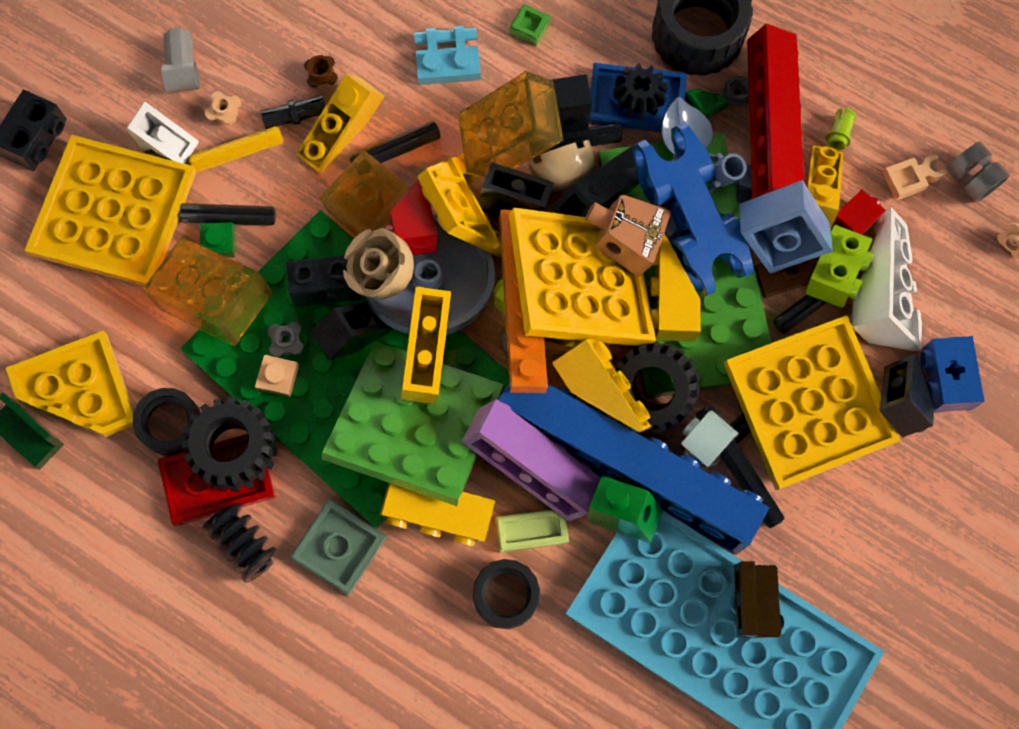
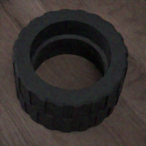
[651,0,753,76]

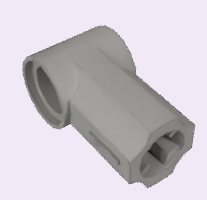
[161,27,200,93]

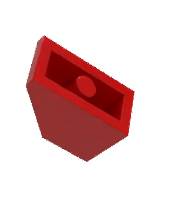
[385,179,438,255]

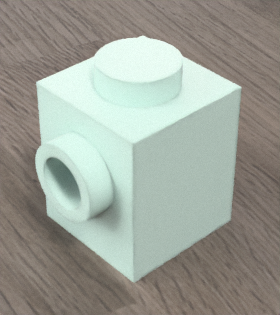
[681,410,738,467]

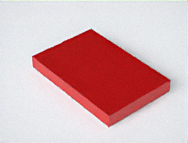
[157,434,276,527]

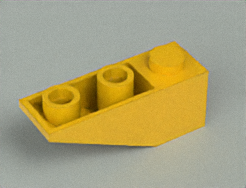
[295,74,385,173]
[804,145,844,230]
[650,234,701,342]
[552,339,651,433]

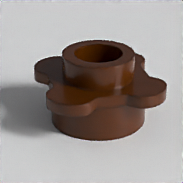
[304,55,338,88]

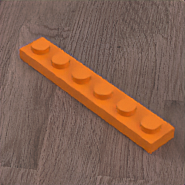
[499,210,548,393]

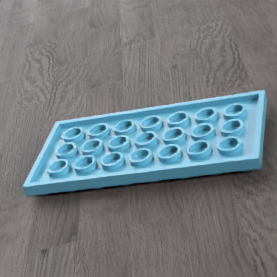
[565,510,885,729]

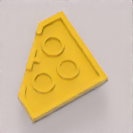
[6,331,134,437]

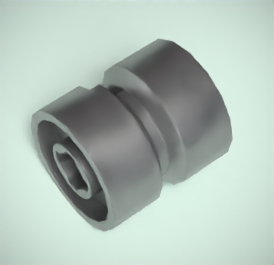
[946,141,1010,203]

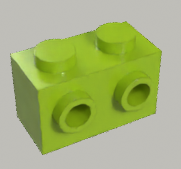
[805,225,874,308]

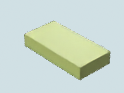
[495,509,569,553]

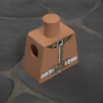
[585,195,672,277]

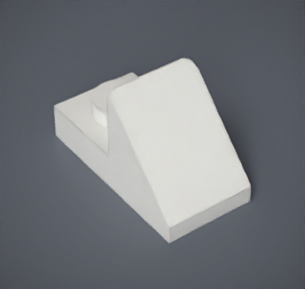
[126,102,199,164]

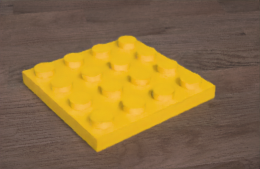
[24,135,196,288]
[509,208,656,346]
[723,315,901,490]

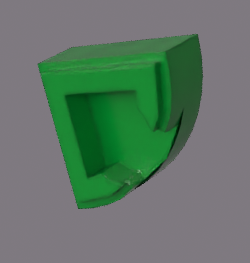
[685,89,729,118]

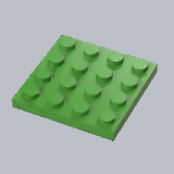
[322,341,504,506]

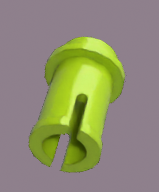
[826,108,857,151]

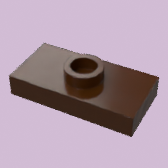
[754,256,820,298]

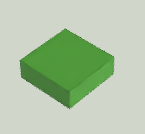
[509,4,551,46]

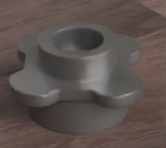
[268,322,304,357]

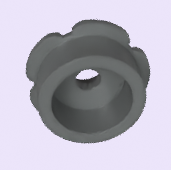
[722,76,749,107]

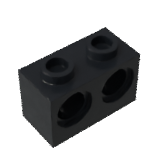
[0,89,67,171]

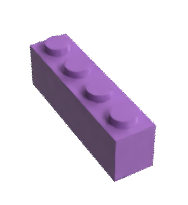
[462,399,601,521]

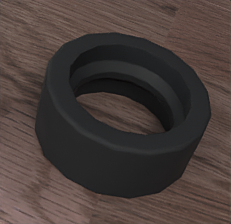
[132,388,201,456]
[473,559,540,629]

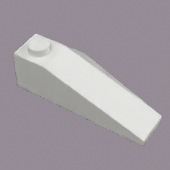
[850,208,922,351]

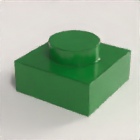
[200,222,235,259]

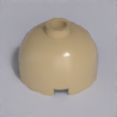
[528,140,595,194]
[343,228,414,300]

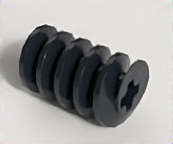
[202,503,277,583]

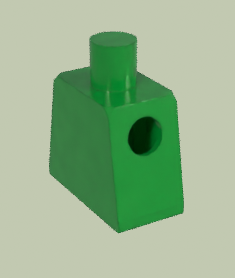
[588,477,663,544]

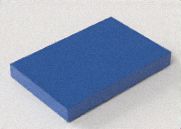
[589,63,687,132]

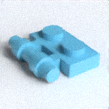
[414,25,481,85]

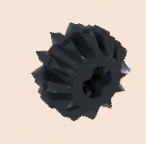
[613,63,668,120]

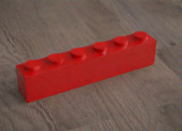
[747,23,804,199]

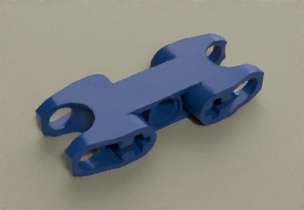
[632,122,754,297]

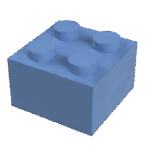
[740,180,833,274]

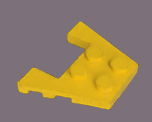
[417,152,502,258]

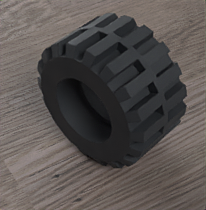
[615,341,700,432]
[182,397,278,492]

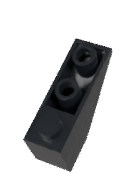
[550,145,640,217]

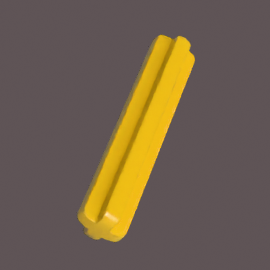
[189,126,283,173]

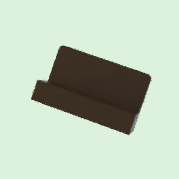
[734,561,781,638]

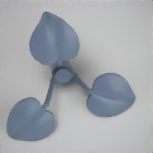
[659,97,752,242]

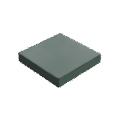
[289,499,387,596]

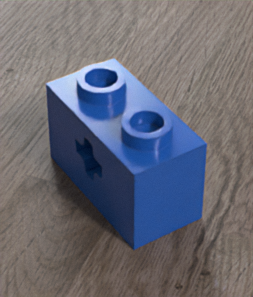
[920,336,985,412]

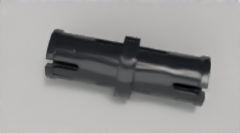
[260,94,325,129]

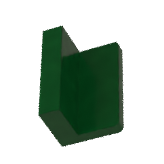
[0,392,64,470]

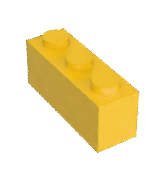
[400,287,451,404]
[379,483,495,547]

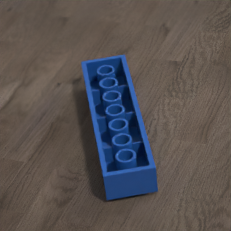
[499,382,770,555]

